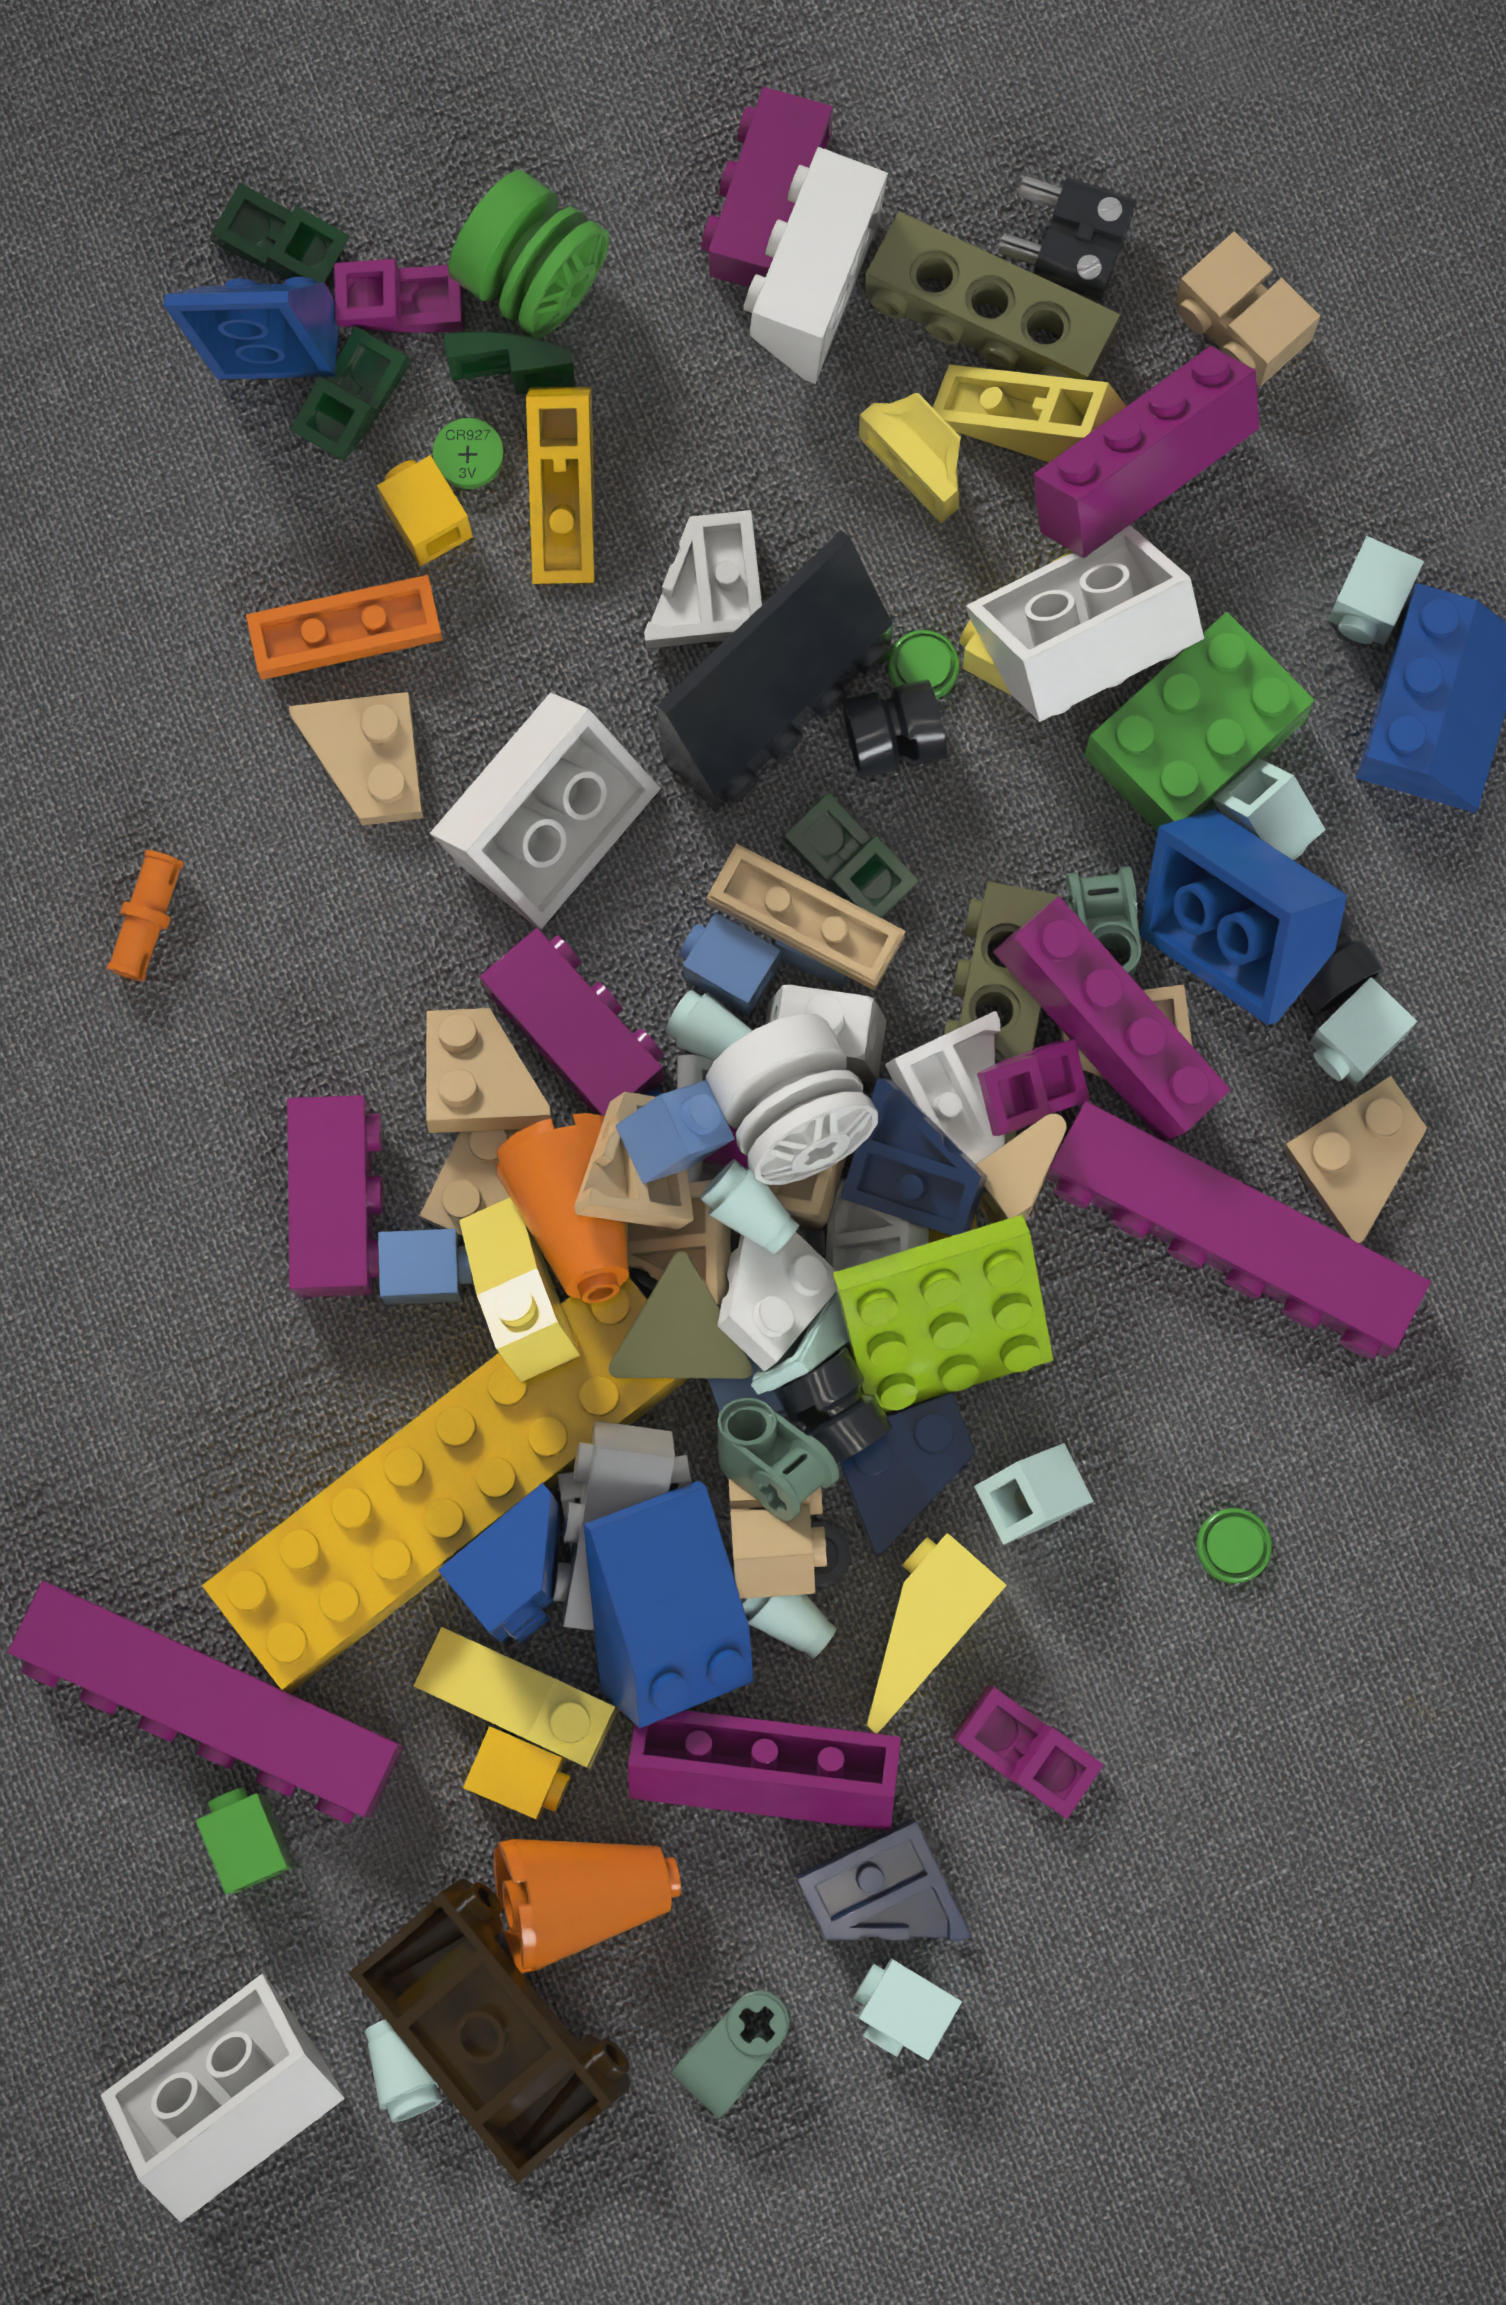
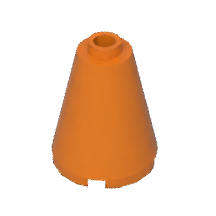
[495,1113,629,1303]
[494,1839,681,1973]

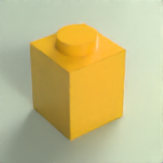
[377,455,473,567]
[463,1726,571,1820]

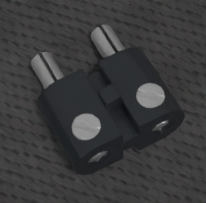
[998,176,1137,302]

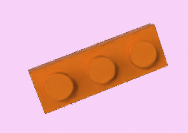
[246,575,443,680]

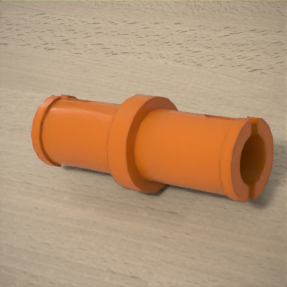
[106,850,185,982]

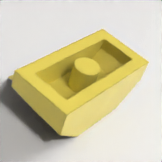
[859,393,961,524]

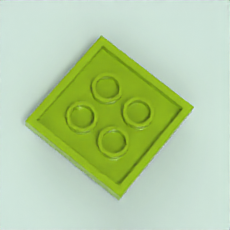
[833,1215,1054,1413]

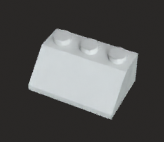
[743,147,888,384]
[966,525,1204,722]
[430,692,661,929]
[101,1973,345,2222]

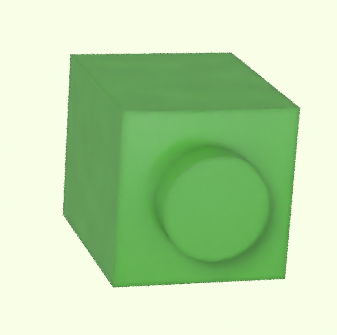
[195,1787,295,1895]

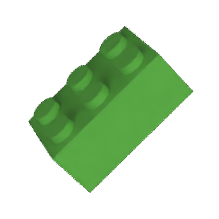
[1084,612,1315,832]

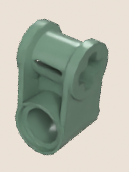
[1066,866,1141,979]
[717,1397,840,1521]
[670,1990,790,2119]

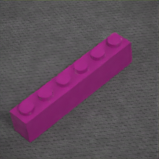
[1046,1101,1431,1359]
[7,1581,404,1824]

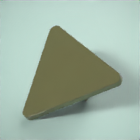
[609,1251,753,1379]

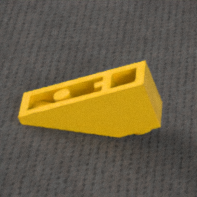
[526,387,595,584]

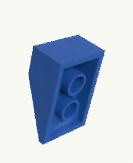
[164,277,339,379]
[583,1481,754,1728]

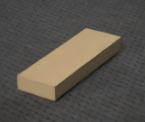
[706,843,906,991]

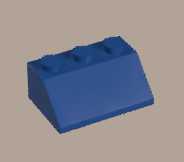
[1356,583,1506,813]
[1139,809,1347,1025]
[438,1483,563,1644]

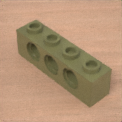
[865,211,1120,381]
[944,881,1062,1144]

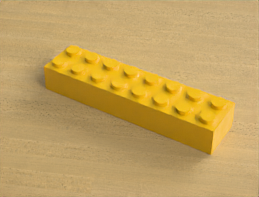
[202,1276,690,1693]

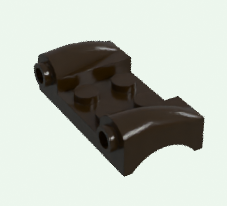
[349,1879,630,2184]

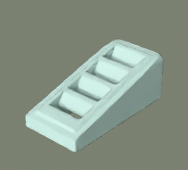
[751,1291,849,1395]

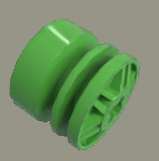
[448,169,610,339]

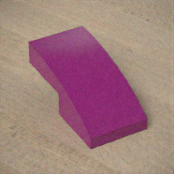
[334,259,465,333]
[977,1039,1090,1136]
[951,1685,1104,1819]

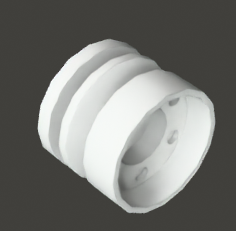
[706,1014,878,1185]

